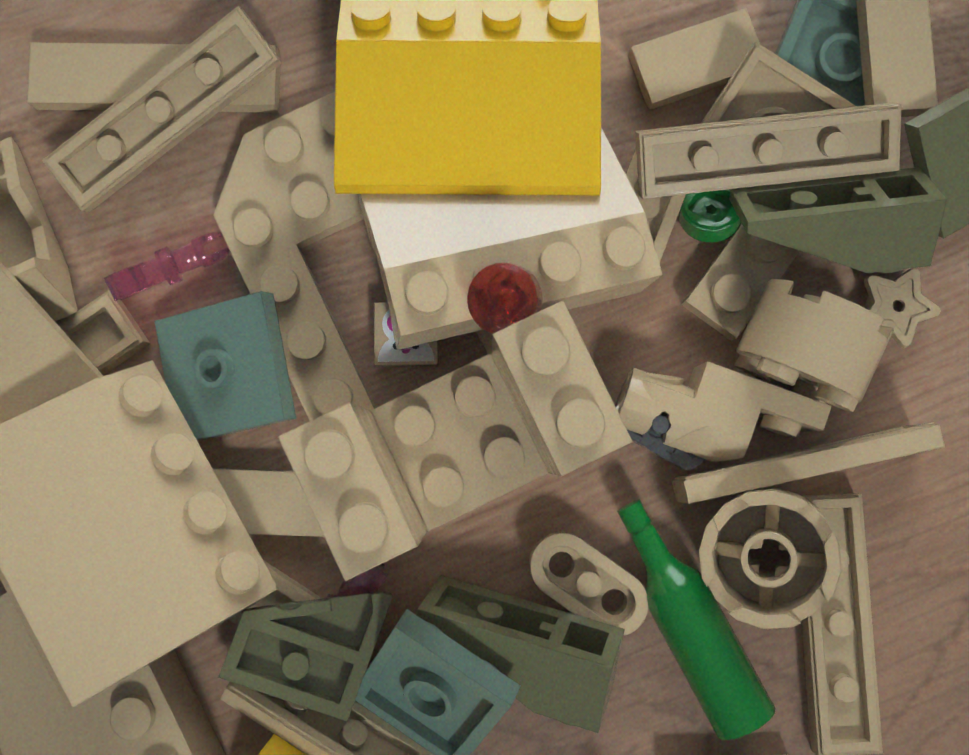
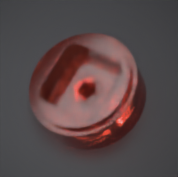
[467,263,543,334]

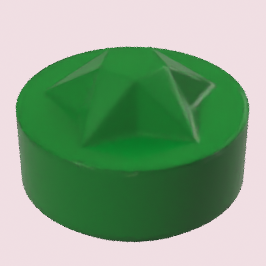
[679,189,741,243]

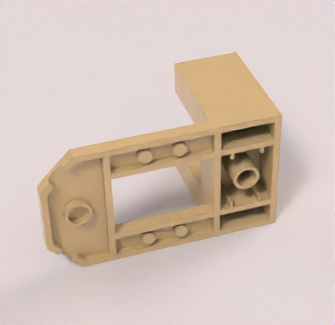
[213,92,633,581]

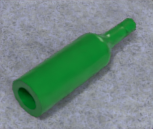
[617,499,776,740]

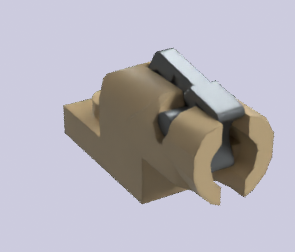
[615,362,832,471]

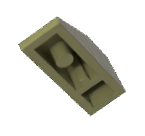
[729,167,947,273]
[417,575,625,733]

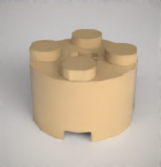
[734,278,894,412]
[699,487,842,629]

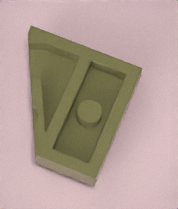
[218,591,393,721]

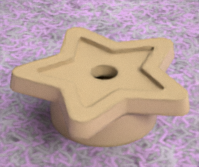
[864,268,941,348]

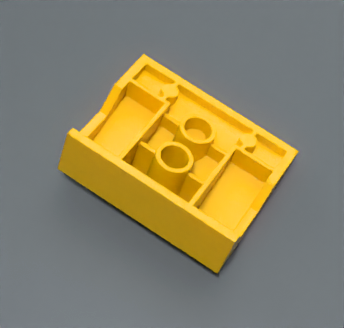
[334,0,601,196]

